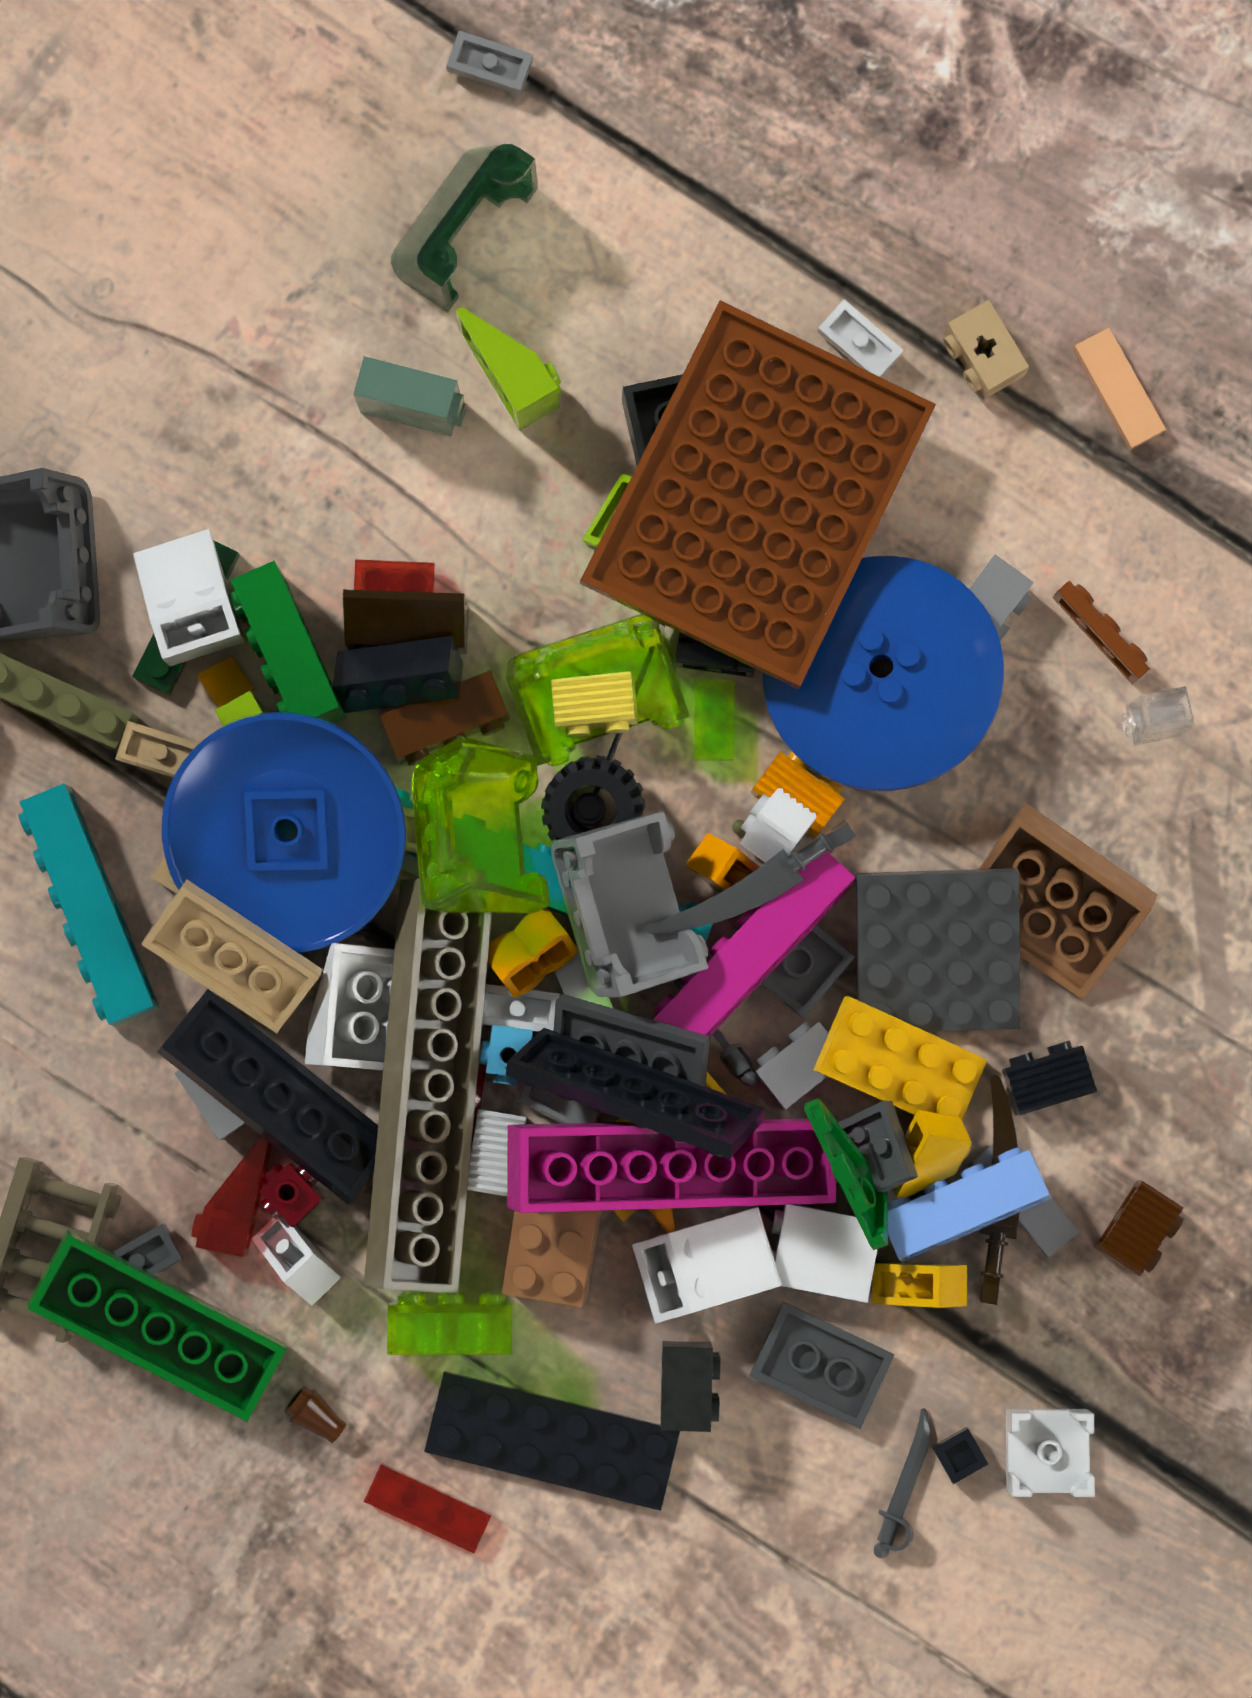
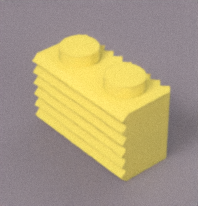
[551,671,638,738]

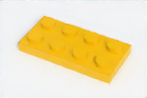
[813,996,987,1120]

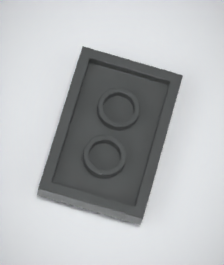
[749,1301,894,1429]

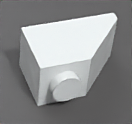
[252,1216,341,1306]

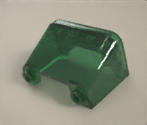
[391,144,538,313]

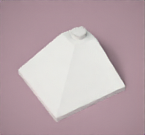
[305,943,394,1071]

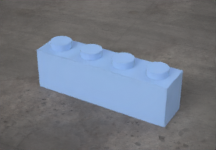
[888,1147,1052,1262]

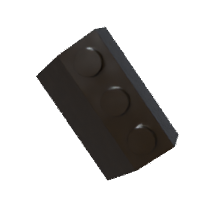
[343,589,469,654]

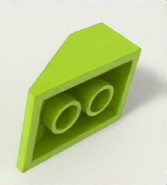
[456,307,562,431]

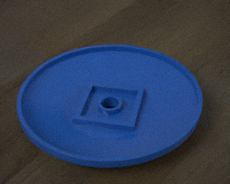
[763,556,1004,791]
[162,712,406,953]

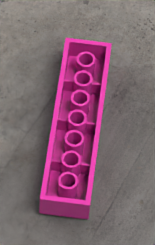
[507,1118,836,1213]

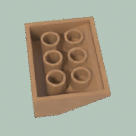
[978,802,1158,1000]

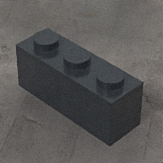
[332,636,463,713]

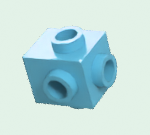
[480,1025,533,1086]

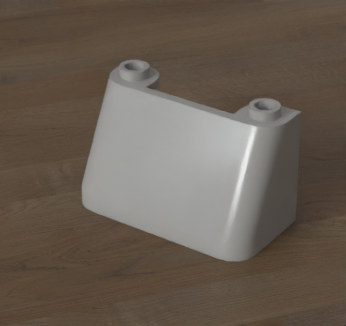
[551,811,708,997]

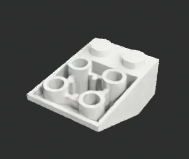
[133,529,246,666]
[632,1207,782,1324]

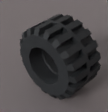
[541,755,645,841]

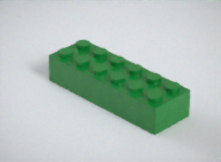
[27,1229,287,1422]

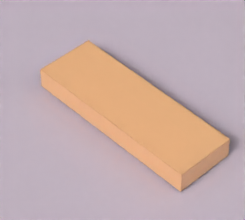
[1073,327,1166,451]

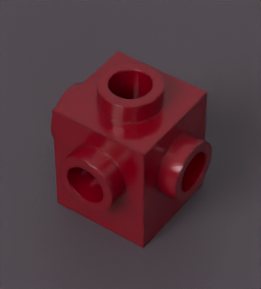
[259,1163,325,1227]

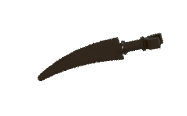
[979,1075,1020,1305]

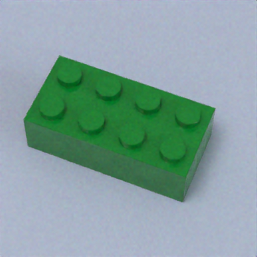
[228,560,347,724]

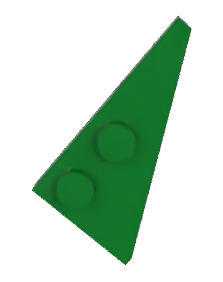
[804,1098,888,1250]

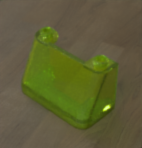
[506,614,690,766]
[412,736,550,913]

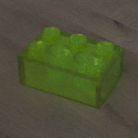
[387,1292,515,1355]

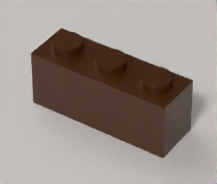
[379,670,510,766]

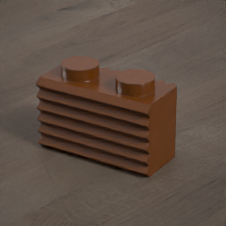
[1094,1180,1184,1276]

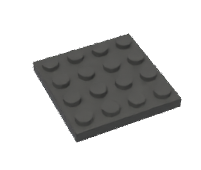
[856,868,1020,1032]

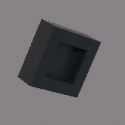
[932,1427,989,1484]

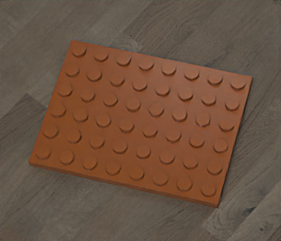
[580,300,936,689]

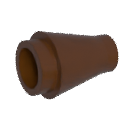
[284,1386,347,1443]

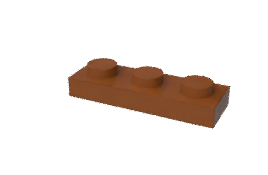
[1052,581,1150,685]

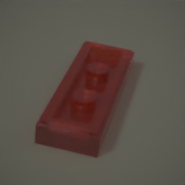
[363,1463,492,1553]

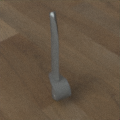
[672,978,758,1087]
[873,1408,930,1559]

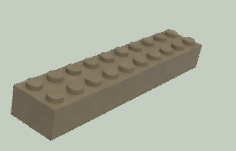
[364,878,494,1293]

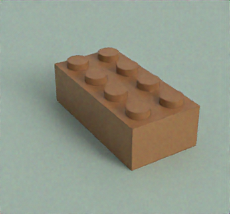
[502,1210,602,1308]

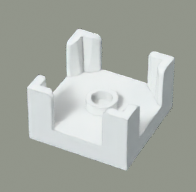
[1006,1409,1095,1497]

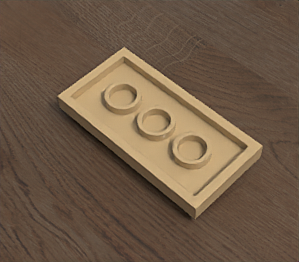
[141,879,323,1033]

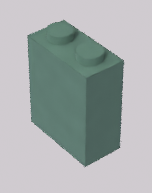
[353,356,466,436]

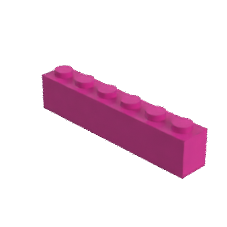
[653,852,856,1036]

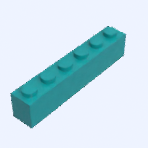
[18,783,159,1026]

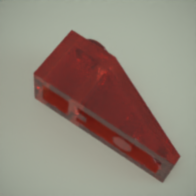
[191,1136,272,1257]

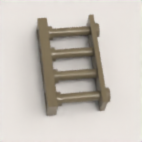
[0,1157,121,1343]

